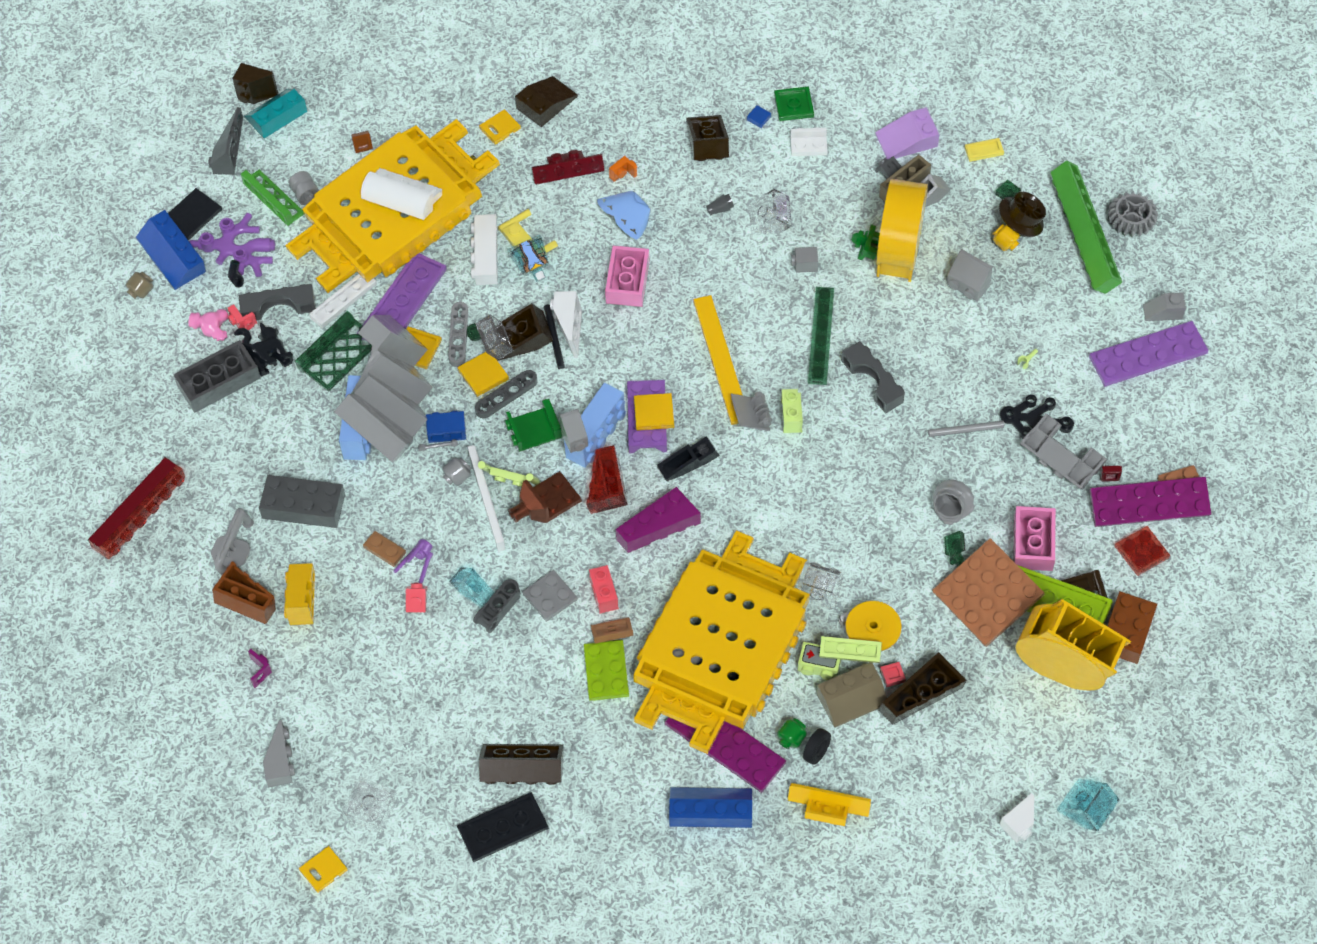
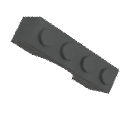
[239,284,316,321]
[841,341,905,414]

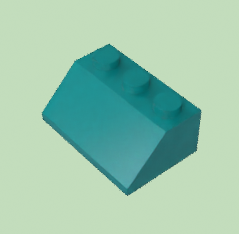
[244,89,307,139]

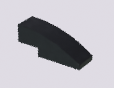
[657,436,720,481]

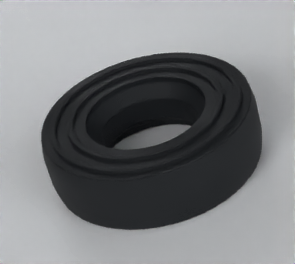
[803,728,831,765]

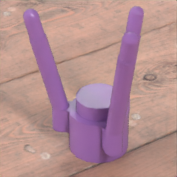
[393,539,433,583]

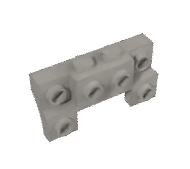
[1020,413,1108,490]

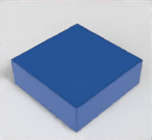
[747,105,771,128]

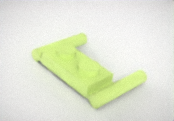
[478,461,540,487]

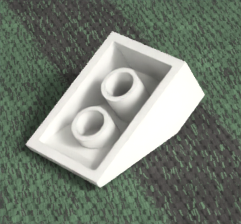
[550,291,582,358]

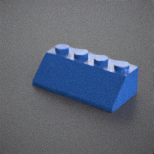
[136,210,206,290]
[669,787,752,828]

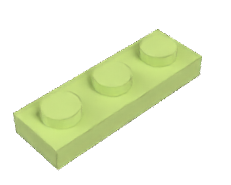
[819,636,882,663]

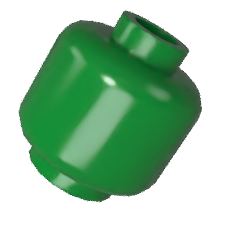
[777,718,807,749]

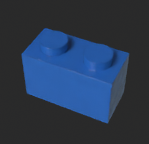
[426,411,467,443]

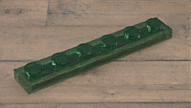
[808,287,834,385]

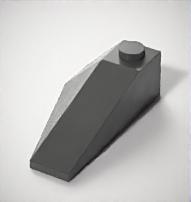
[208,107,243,175]

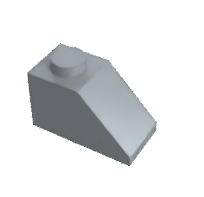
[921,174,950,207]
[1143,292,1186,321]
[560,408,588,453]

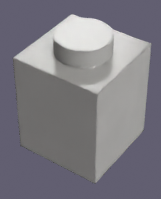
[791,247,818,273]

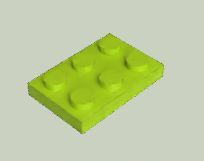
[584,640,629,701]

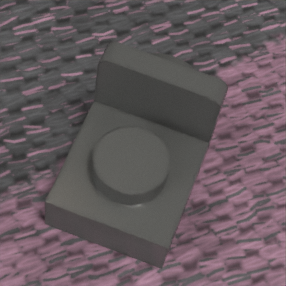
[875,156,902,179]

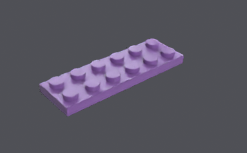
[357,253,447,341]
[1089,321,1209,387]

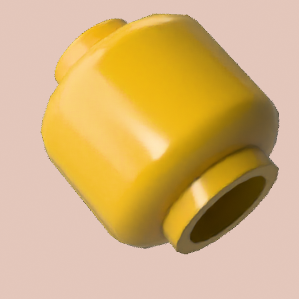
[993,224,1020,251]

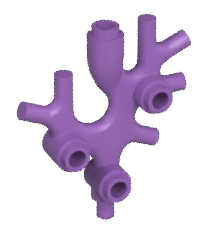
[189,213,276,277]

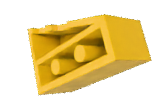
[284,563,315,625]

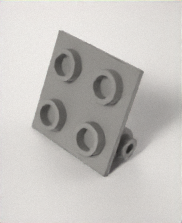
[731,391,772,431]

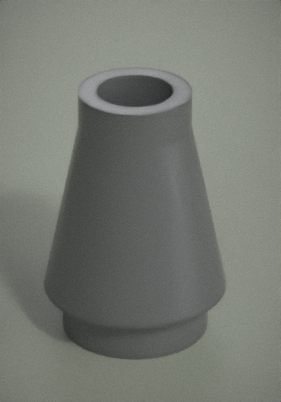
[706,194,734,216]

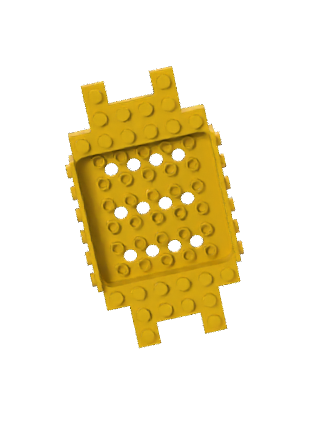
[285,119,500,293]
[634,530,810,754]

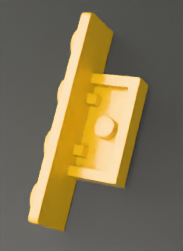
[788,783,871,826]

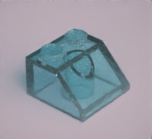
[1057,779,1120,831]

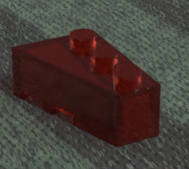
[586,445,628,514]

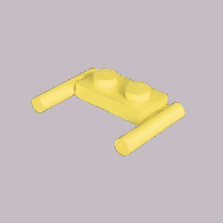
[498,209,558,261]

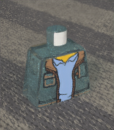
[508,235,549,282]

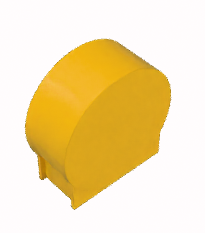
[876,179,928,282]
[1016,599,1131,691]

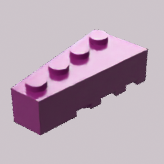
[615,486,701,553]

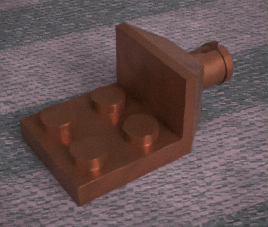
[508,471,582,523]

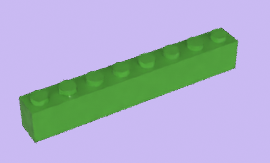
[1050,161,1122,294]

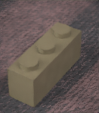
[879,154,931,202]

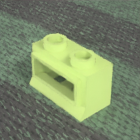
[781,389,803,433]

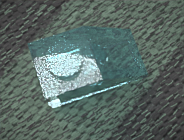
[449,567,494,608]

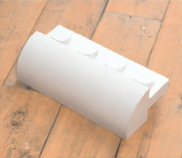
[361,168,442,220]

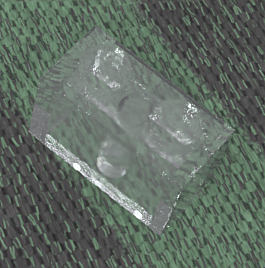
[475,314,513,361]

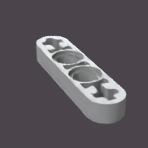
[448,302,469,367]

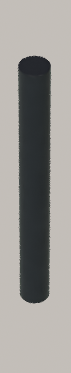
[544,304,565,369]

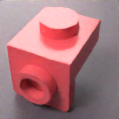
[227,304,257,330]
[406,583,428,612]

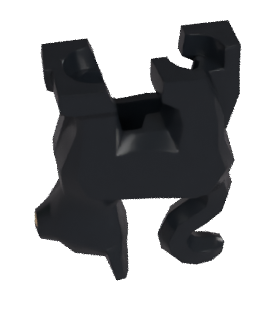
[234,323,293,377]

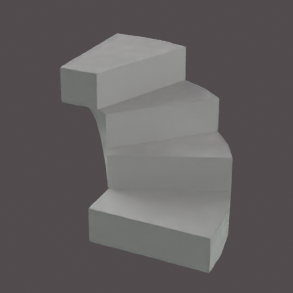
[334,315,433,462]

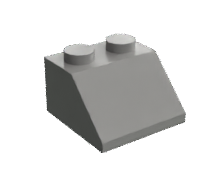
[947,249,993,302]

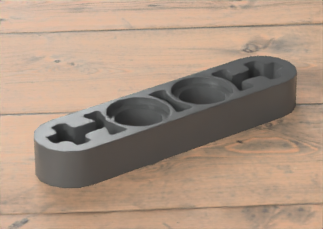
[475,370,538,419]

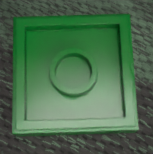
[774,86,814,121]

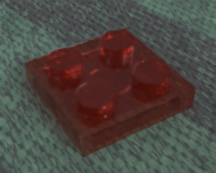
[1114,526,1170,576]

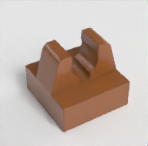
[351,131,373,153]

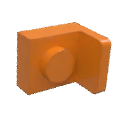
[609,156,637,182]

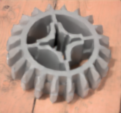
[1108,191,1158,238]

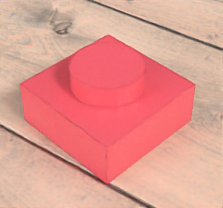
[880,662,906,688]

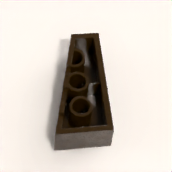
[878,652,967,725]

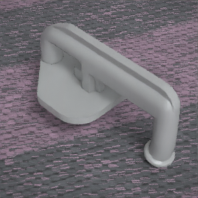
[211,508,254,575]

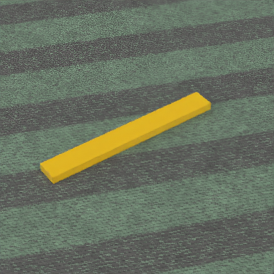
[693,295,743,425]

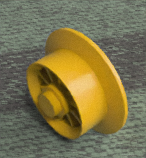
[845,601,902,651]

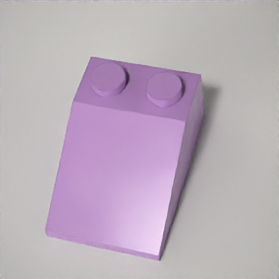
[875,107,939,159]

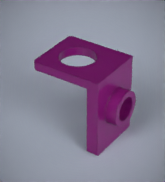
[248,649,272,688]

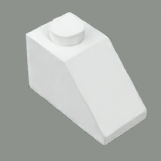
[1000,793,1034,843]

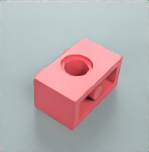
[589,565,619,614]

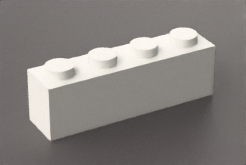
[471,214,498,285]

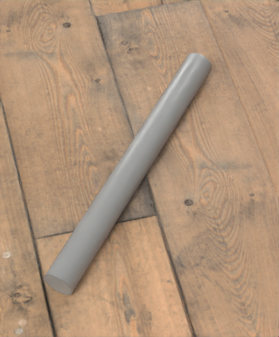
[928,421,1004,437]

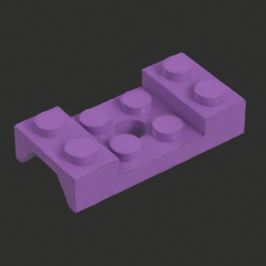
[627,380,667,453]

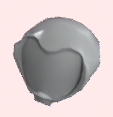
[932,479,975,525]

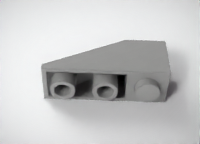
[263,720,295,788]

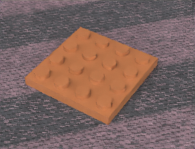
[932,538,1045,647]

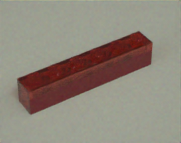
[88,457,185,560]

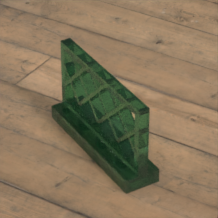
[295,311,372,392]

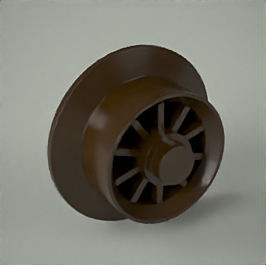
[999,192,1046,237]

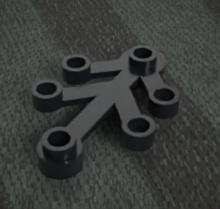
[1000,394,1074,439]

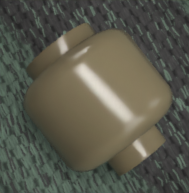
[126,272,153,299]

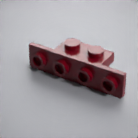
[532,150,605,185]

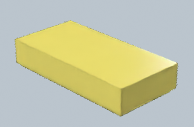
[964,138,1004,162]

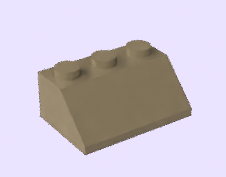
[817,662,887,728]

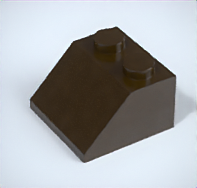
[232,63,278,104]

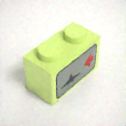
[798,642,841,680]

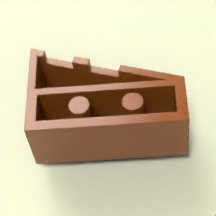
[212,561,276,624]

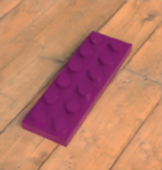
[1090,477,1211,527]
[665,717,786,793]

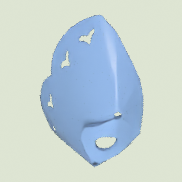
[597,191,650,240]

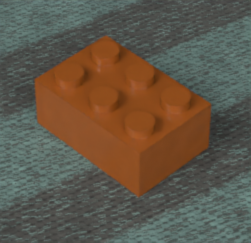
[1107,591,1158,664]

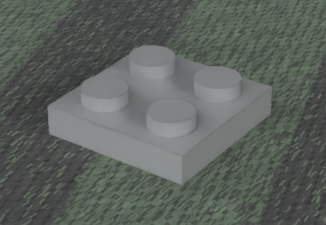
[522,570,578,622]

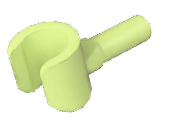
[1018,349,1038,369]

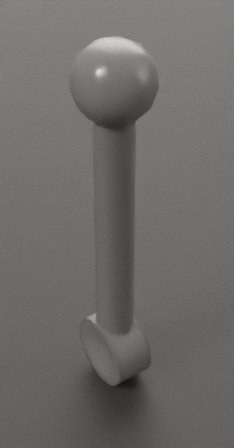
[418,439,458,451]

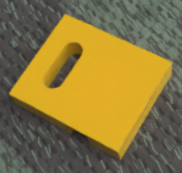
[479,109,521,145]
[299,846,348,893]

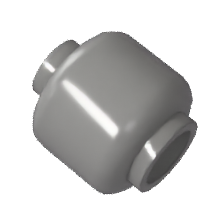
[442,457,471,486]

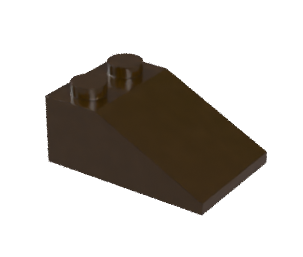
[515,76,578,128]
[686,115,729,161]
[487,303,553,361]

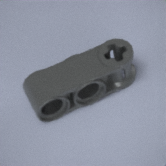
[473,579,521,633]

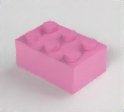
[605,246,650,307]
[1013,506,1056,571]

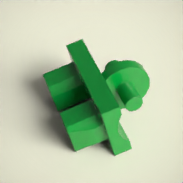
[851,224,880,260]

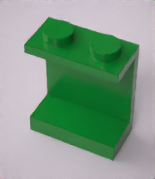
[504,398,562,452]

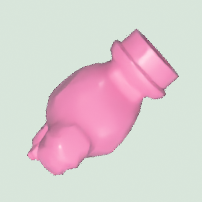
[188,309,228,341]

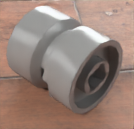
[288,171,319,205]

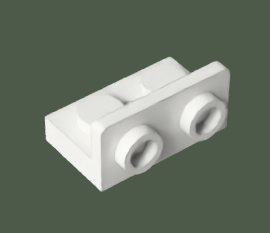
[791,127,828,156]

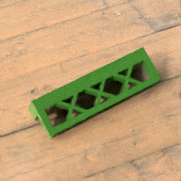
[241,169,304,226]

